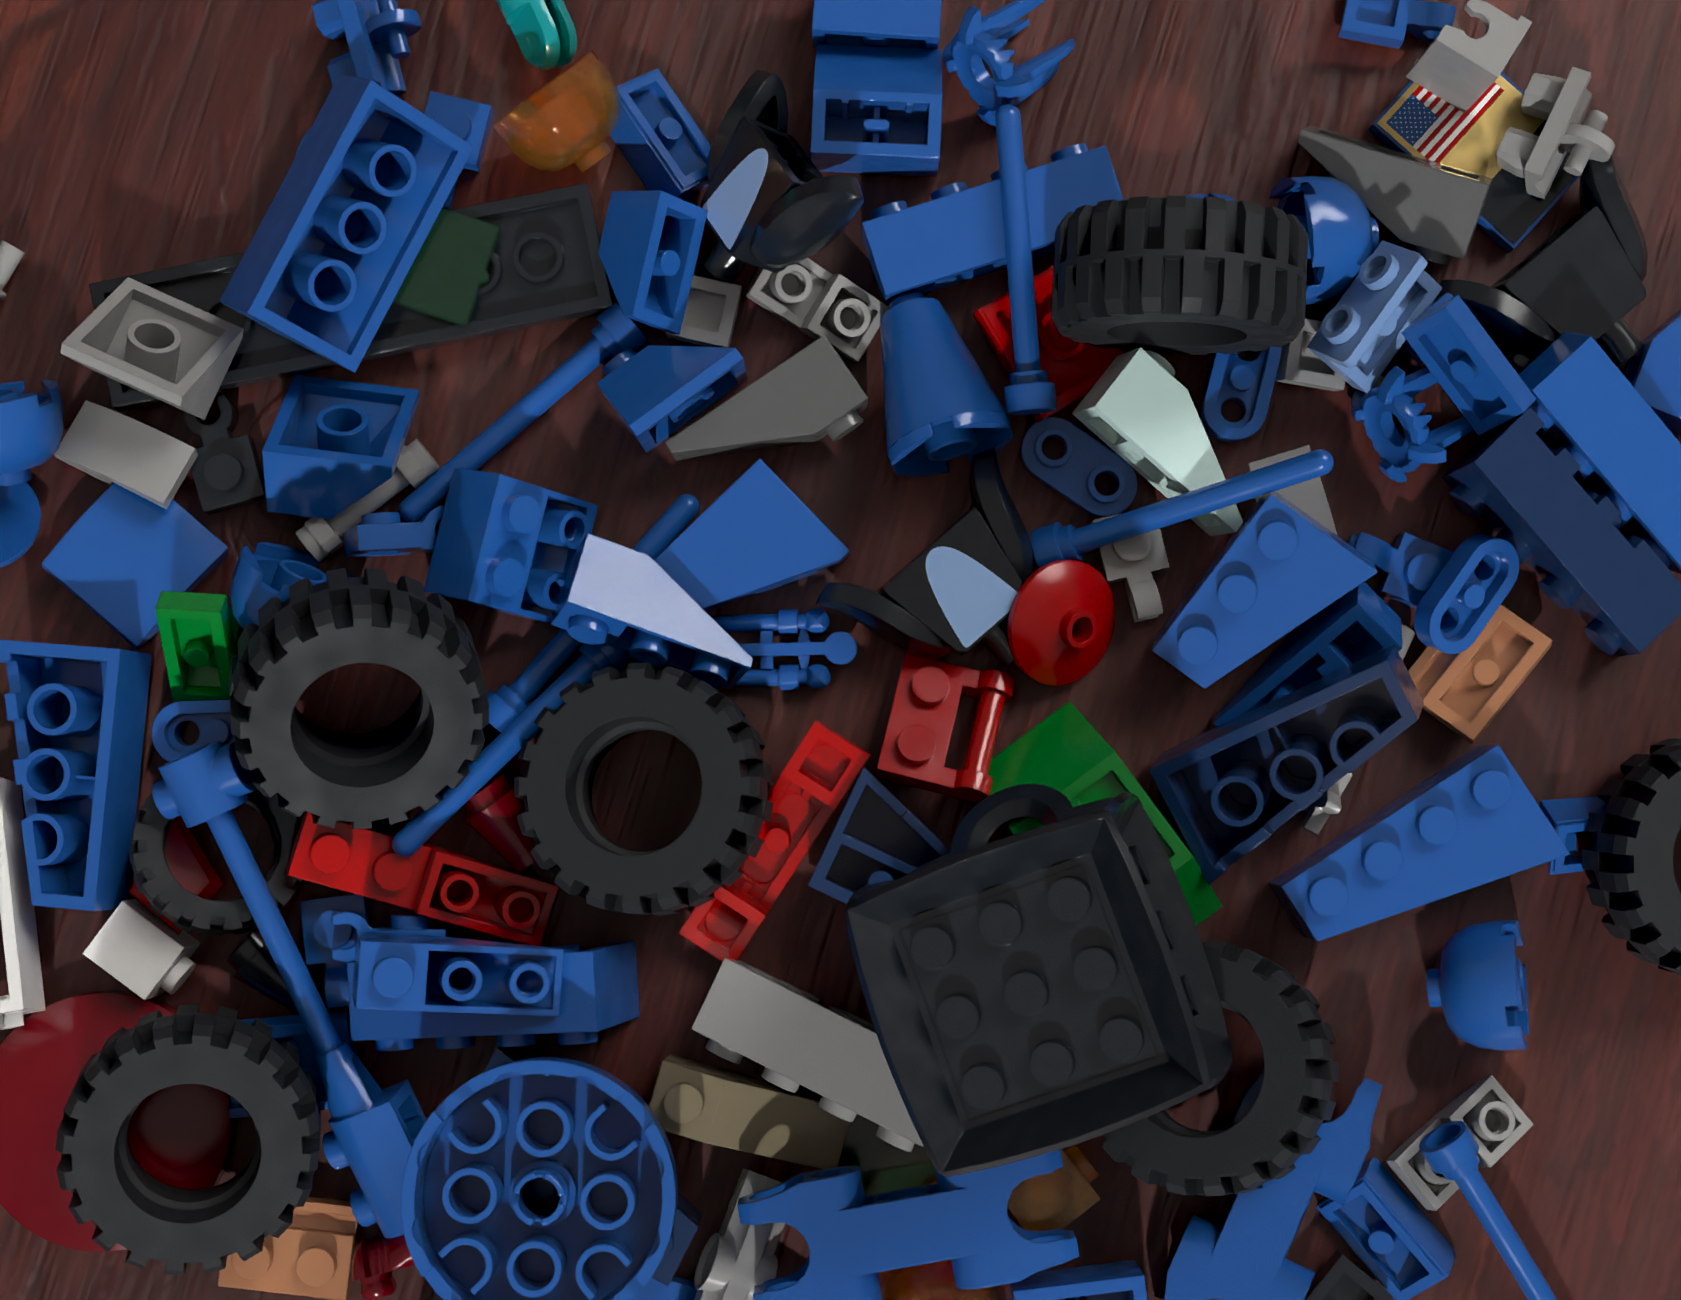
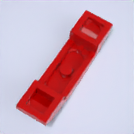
[679,719,871,962]

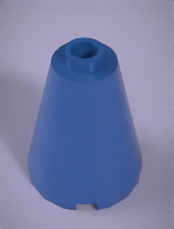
[880,292,1013,478]

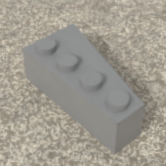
[691,958,924,1152]

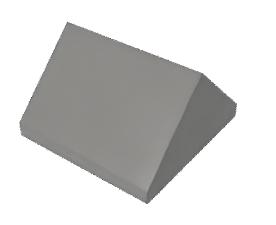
[61,277,244,420]

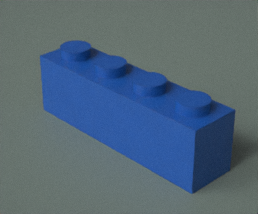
[861,143,1124,306]
[1519,331,1681,574]

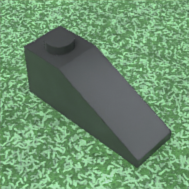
[1298,125,1493,265]
[665,335,868,461]

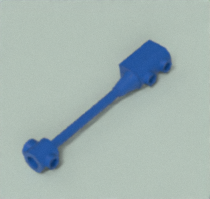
[152,740,427,1238]

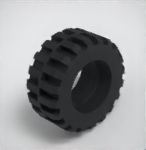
[1051,195,1308,355]
[229,568,489,830]
[514,663,774,916]
[1582,738,1681,975]
[1102,939,1339,1196]
[55,1004,321,1275]

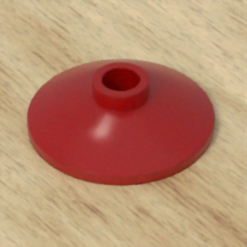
[1007,559,1115,686]

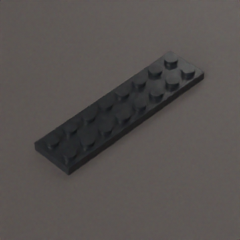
[89,182,613,411]

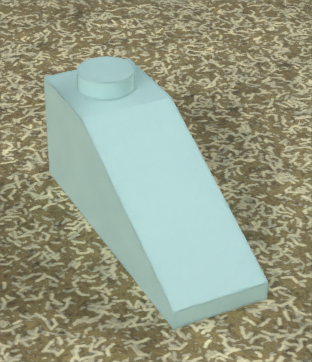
[1072,347,1243,536]

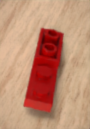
[285,811,559,946]

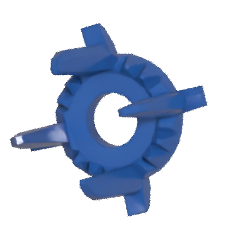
[942,0,1075,127]
[1351,366,1474,483]

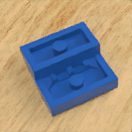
[42,483,228,651]

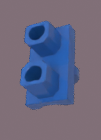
[312,0,422,96]

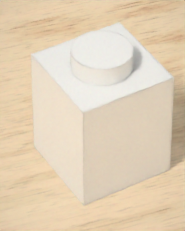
[82,899,201,1000]

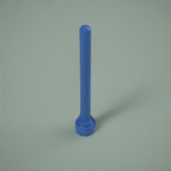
[995,104,1057,415]
[398,302,648,522]
[1031,449,1334,568]
[486,494,699,733]
[392,643,632,857]
[1419,1121,1558,1300]

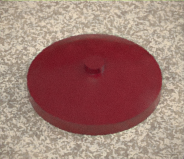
[0,991,237,1252]

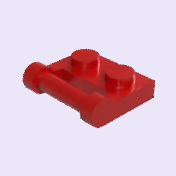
[875,653,1015,802]

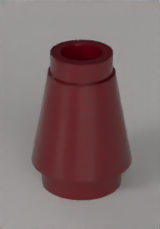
[462,773,536,872]

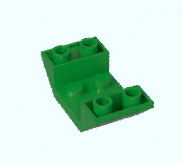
[988,701,1223,926]

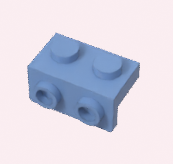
[1307,240,1442,393]

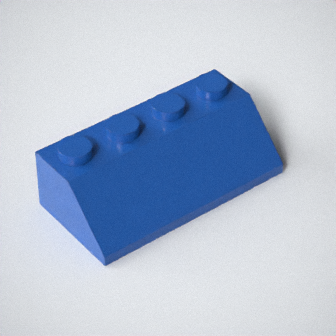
[219,74,474,373]

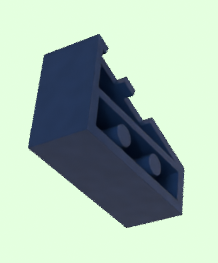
[808,767,951,904]

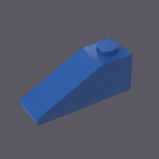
[1213,582,1403,727]

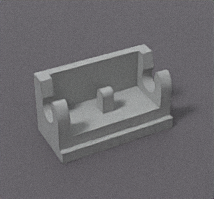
[1406,0,1532,113]

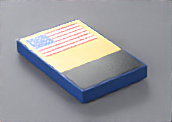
[1368,72,1579,253]

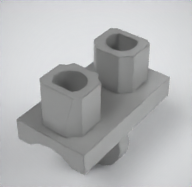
[1496,67,1615,199]

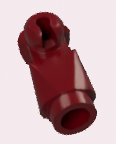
[351,1235,415,1300]

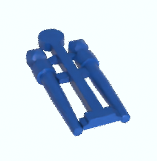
[711,609,858,690]

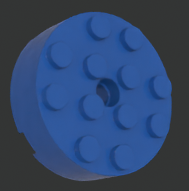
[400,1057,678,1300]

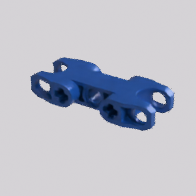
[1164,1071,1383,1300]
[737,1149,1079,1300]

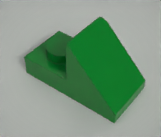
[155,591,243,702]

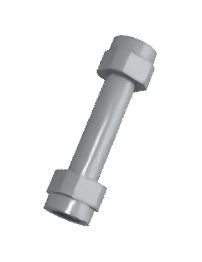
[296,438,440,562]

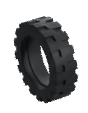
[129,789,304,937]

